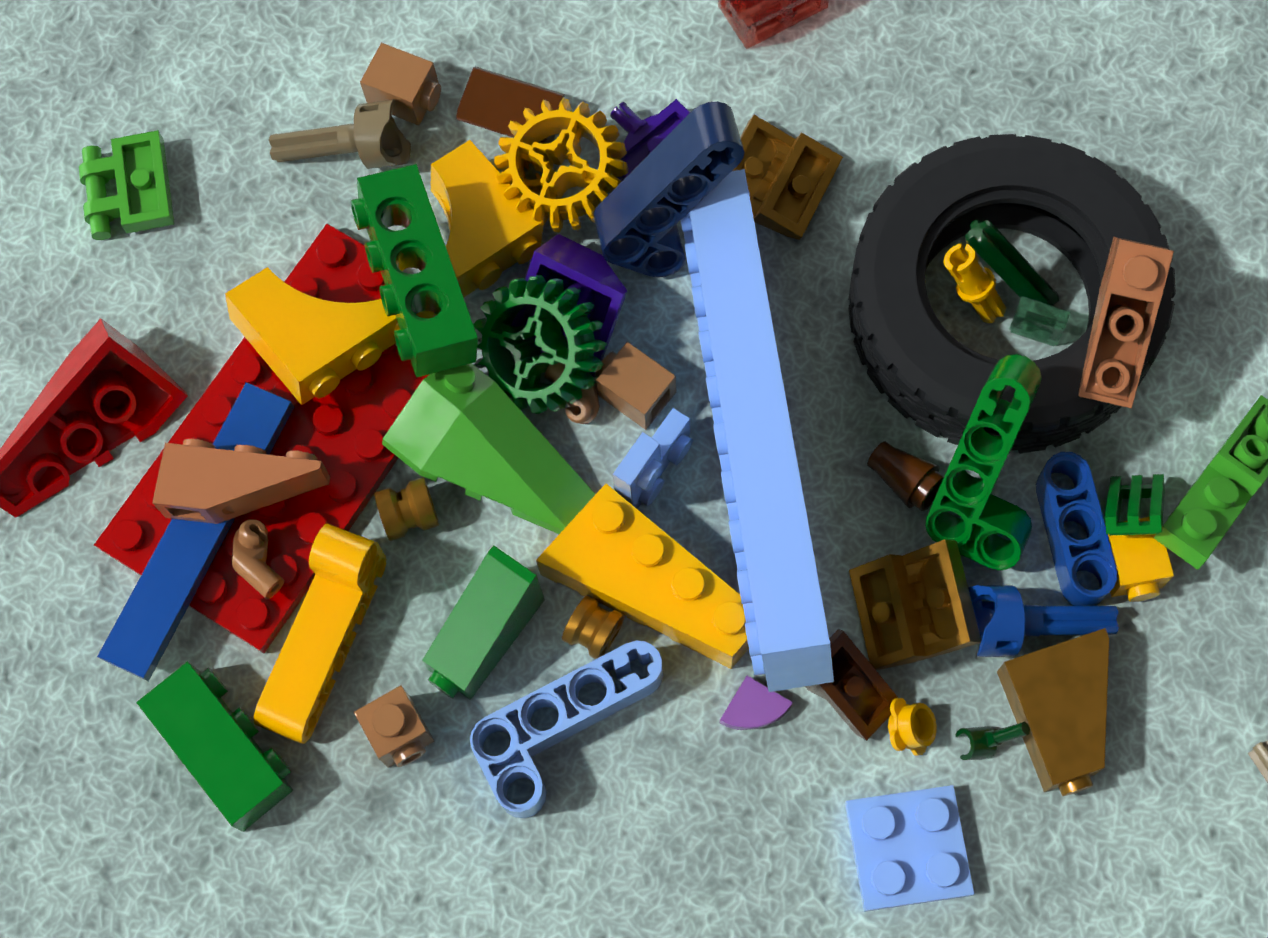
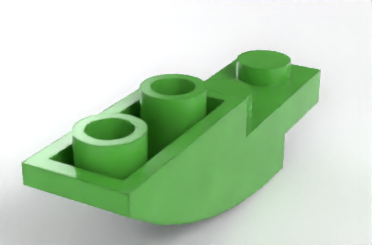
[1154,395,1268,570]

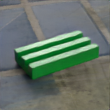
[1105,474,1165,536]

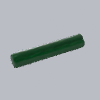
[965,220,1059,315]

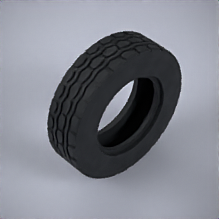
[848,134,1176,454]

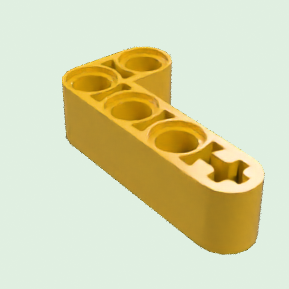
[253,524,387,744]

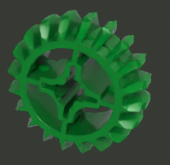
[473,275,607,414]

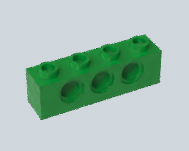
[351,164,478,378]

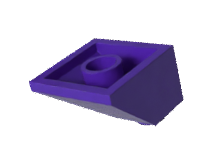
[511,234,627,378]

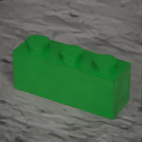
[136,661,293,832]

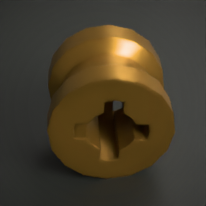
[562,595,625,659]

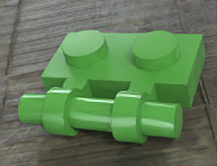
[79,130,175,240]

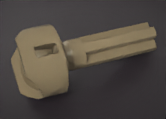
[269,99,411,169]

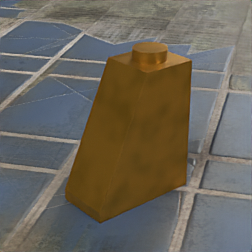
[997,628,1109,797]

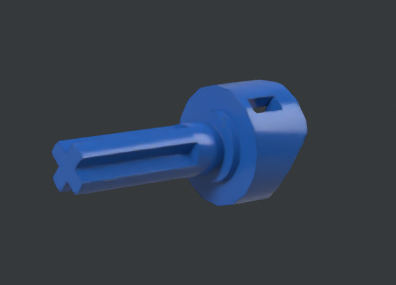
[968,585,1119,657]

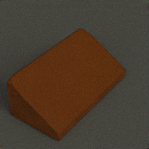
[456,66,565,144]

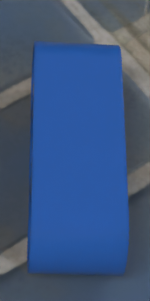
[1036,452,1117,606]

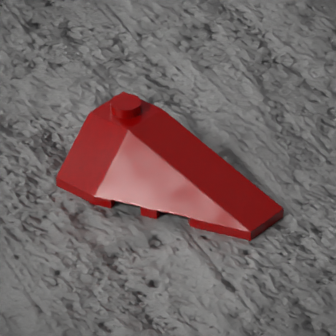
[0,318,188,518]

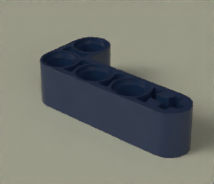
[594,101,745,278]

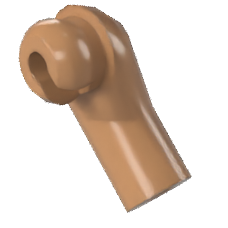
[544,363,600,424]
[232,519,284,599]

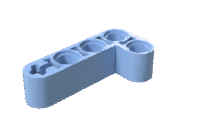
[470,640,663,818]

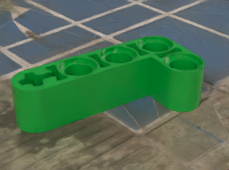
[925,354,1042,570]

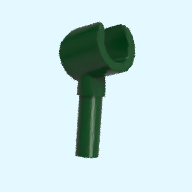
[955,722,1030,760]

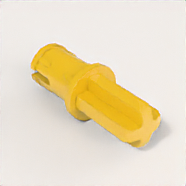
[943,244,1006,324]

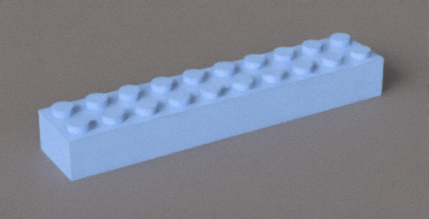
[681,169,834,692]

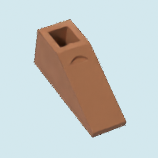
[1078,237,1174,408]
[152,439,330,524]

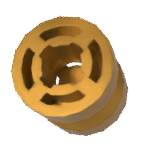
[374,477,439,541]

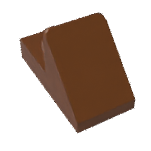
[805,629,898,741]

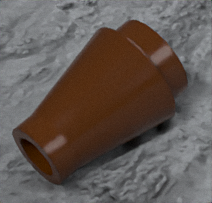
[867,441,944,511]

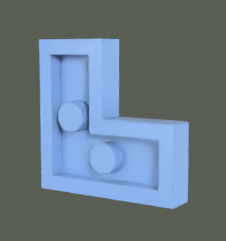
[612,408,693,509]

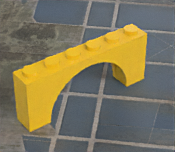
[225,140,544,405]

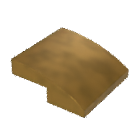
[733,115,843,240]
[849,539,981,670]

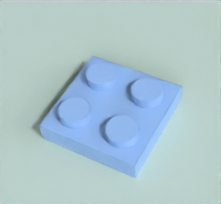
[845,785,974,912]

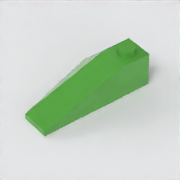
[382,363,595,534]

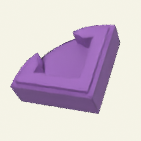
[719,675,793,730]

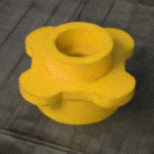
[888,698,937,756]

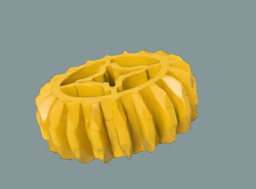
[494,97,628,233]

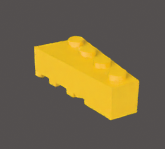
[536,483,749,669]

